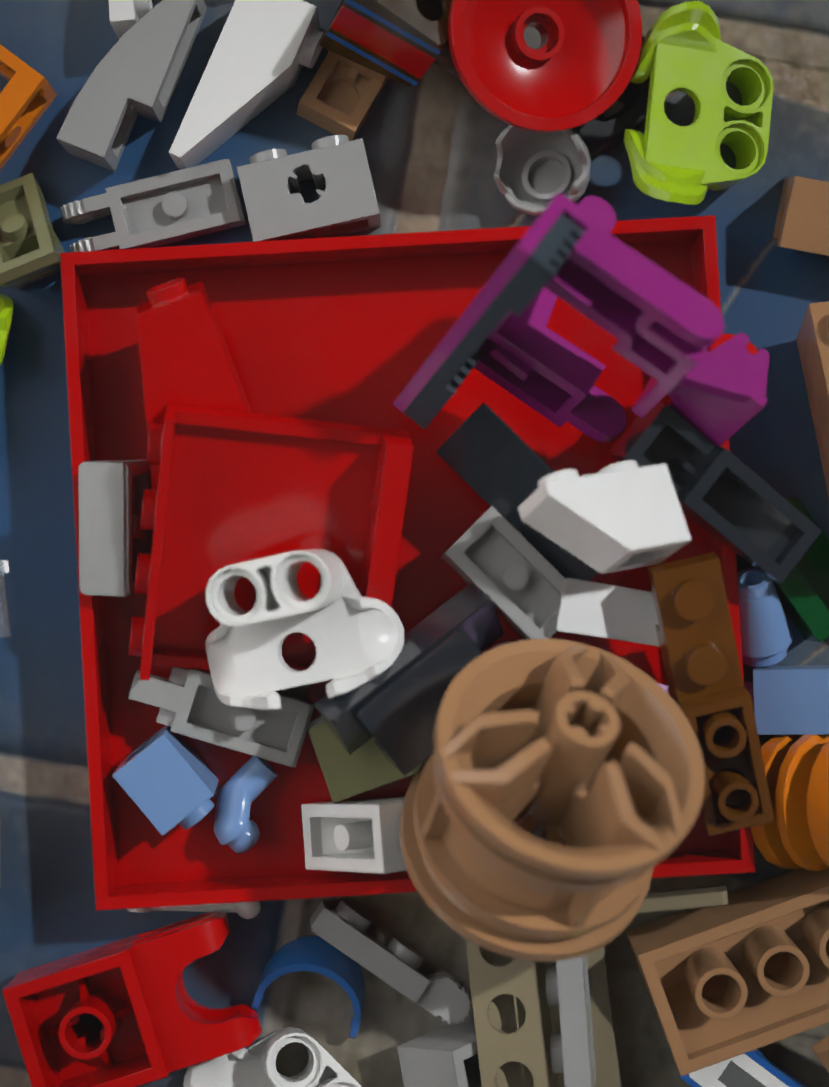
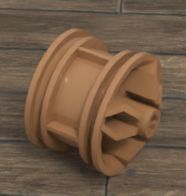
[399,639,705,961]

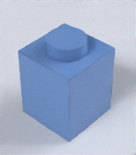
[744,665,829,735]
[112,725,219,836]

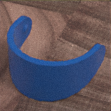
[251,935,366,1039]

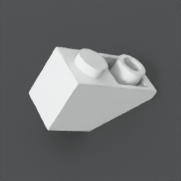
[518,460,691,574]

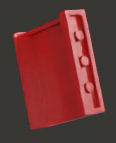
[129,404,414,681]

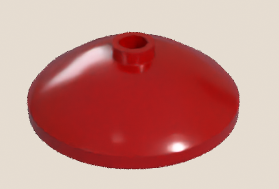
[448,0,642,133]

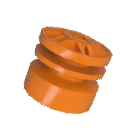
[750,735,829,871]

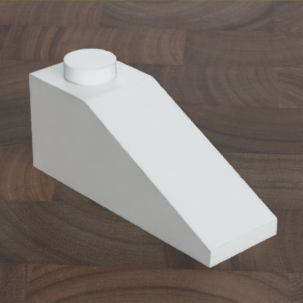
[169,0,325,169]

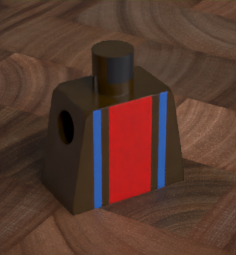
[320,0,460,86]

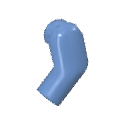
[213,756,278,853]

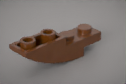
[647,552,774,836]

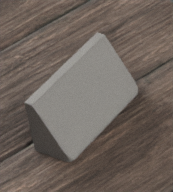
[78,460,153,597]

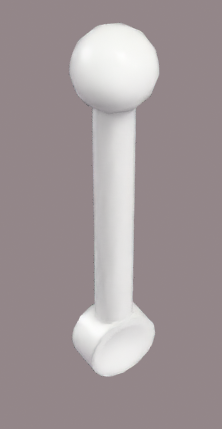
[127,901,261,919]

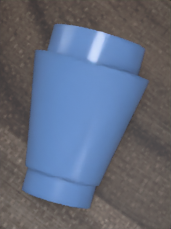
[737,567,793,667]

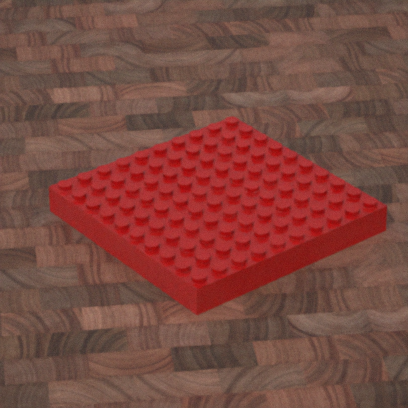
[60,215,755,911]

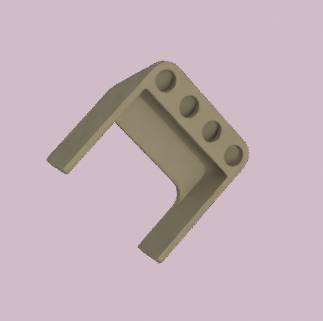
[466,885,728,1087]

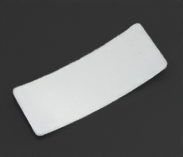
[556,578,660,647]

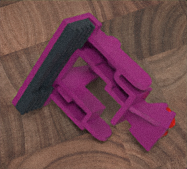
[392,192,769,447]

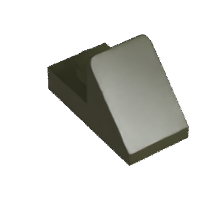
[0,173,66,289]

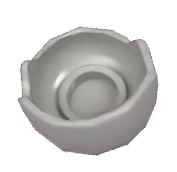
[494,125,591,218]

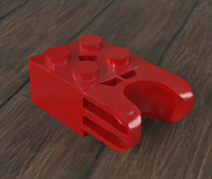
[2,910,262,1087]

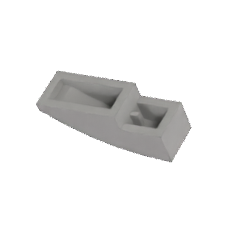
[56,0,207,172]

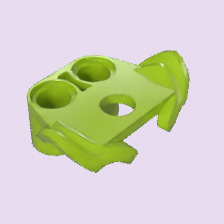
[623,1,774,205]

